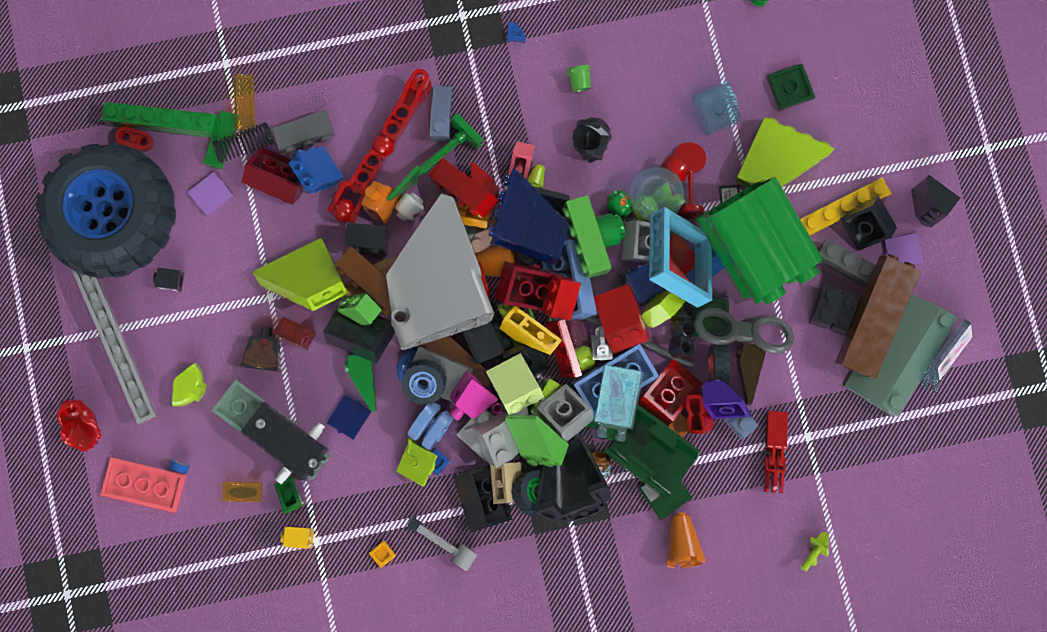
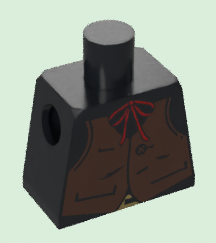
[241,326,281,372]

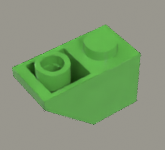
[337,294,382,325]

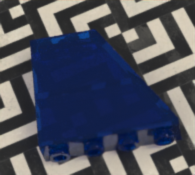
[488,169,569,265]

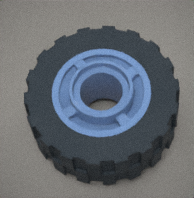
[401,359,447,405]

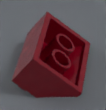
[241,147,304,205]

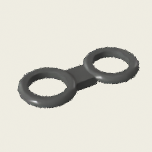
[694,308,794,354]

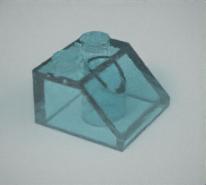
[691,81,741,135]

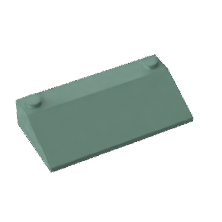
[844,294,958,417]

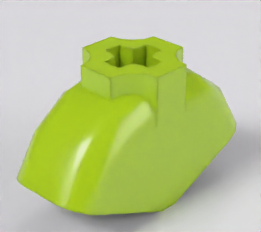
[642,290,686,328]
[172,363,207,407]

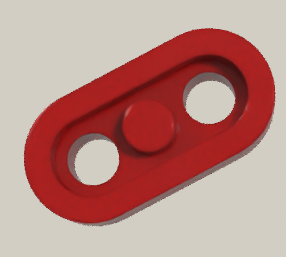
[115,126,154,152]

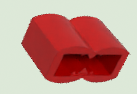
[686,392,714,434]

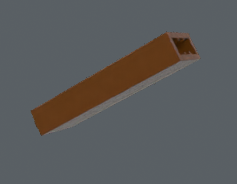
[835,254,921,379]

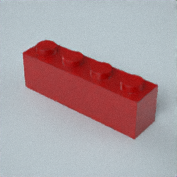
[428,157,499,218]

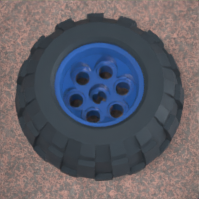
[36,143,176,279]

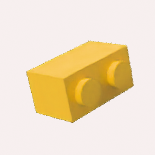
[281,527,314,549]

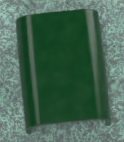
[604,405,700,499]

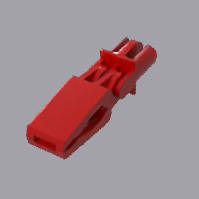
[763,410,788,494]

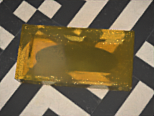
[222,482,263,502]

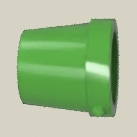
[566,65,591,92]

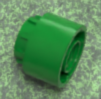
[595,213,626,248]

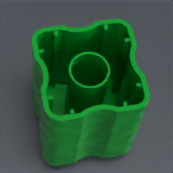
[696,176,823,304]

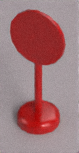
[673,142,707,219]

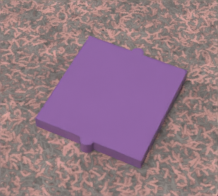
[188,171,233,216]
[884,233,924,265]

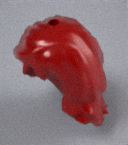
[57,399,102,452]

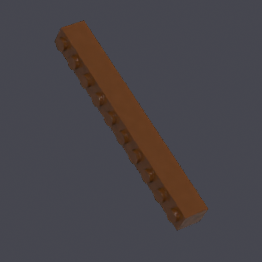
[335,246,491,386]

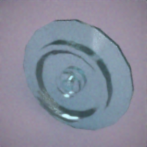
[629,167,685,221]

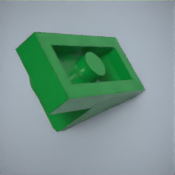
[274,476,305,514]

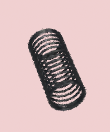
[212,122,274,164]

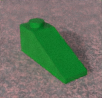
[345,355,377,413]

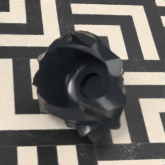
[572,117,612,163]

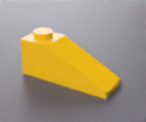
[500,306,562,355]

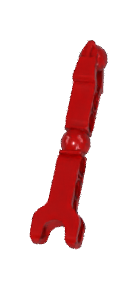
[327,69,432,223]

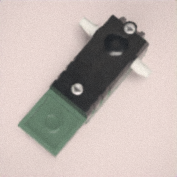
[212,379,331,484]

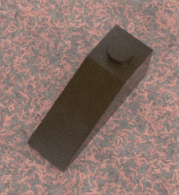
[735,342,766,405]

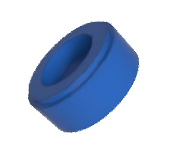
[169,460,190,473]

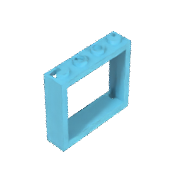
[649,207,712,307]

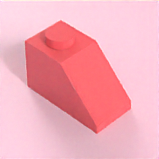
[507,141,535,188]

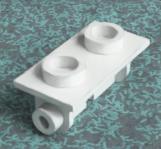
[591,326,613,360]

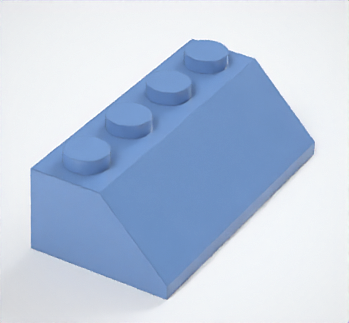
[541,239,597,322]
[570,344,659,417]

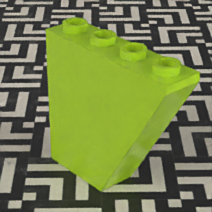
[735,117,834,188]
[252,238,348,311]

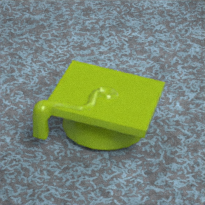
[396,437,437,487]

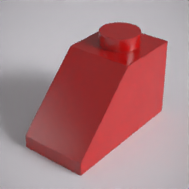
[470,162,499,197]

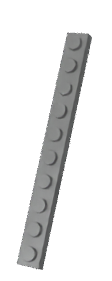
[71,269,157,424]

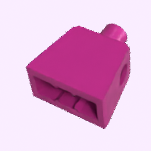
[450,371,498,420]

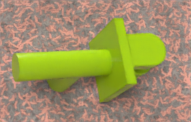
[800,532,829,572]

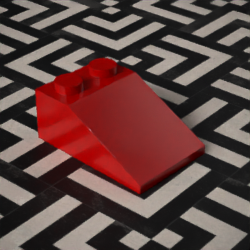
[594,283,651,354]
[635,359,702,426]

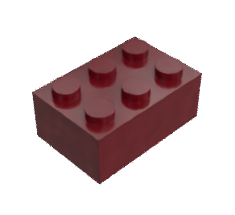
[494,261,564,311]

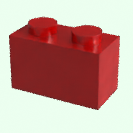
[542,275,581,321]

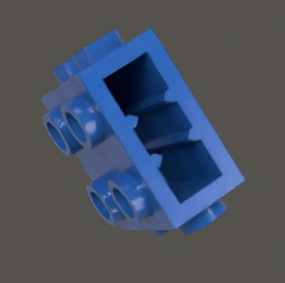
[289,146,344,195]

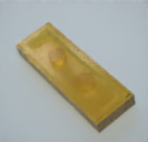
[234,74,255,131]

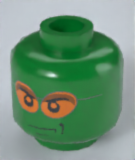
[606,190,634,218]

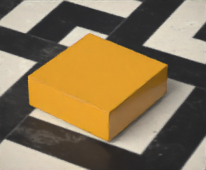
[369,540,397,568]

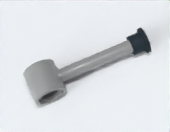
[406,516,478,571]

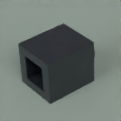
[153,267,185,292]

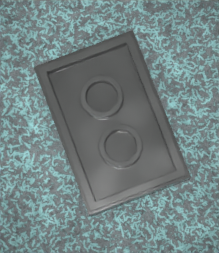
[412,345,473,402]

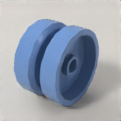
[407,402,454,451]

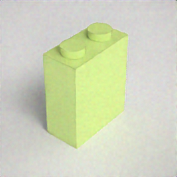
[486,353,544,415]

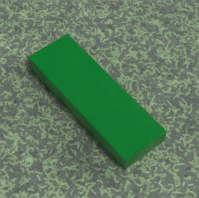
[203,110,240,170]

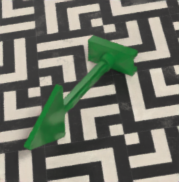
[387,113,484,201]

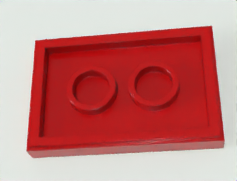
[545,319,582,377]

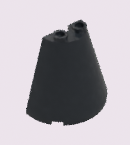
[535,435,611,522]

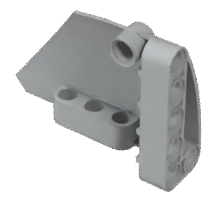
[386,194,494,350]

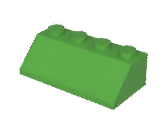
[562,195,612,278]

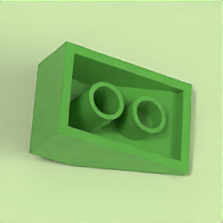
[505,415,569,467]

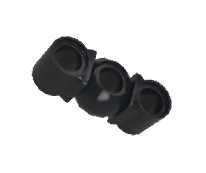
[668,302,697,359]

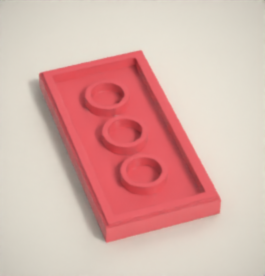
[100,457,187,513]

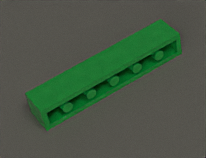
[101,102,221,138]

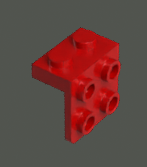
[669,234,695,282]

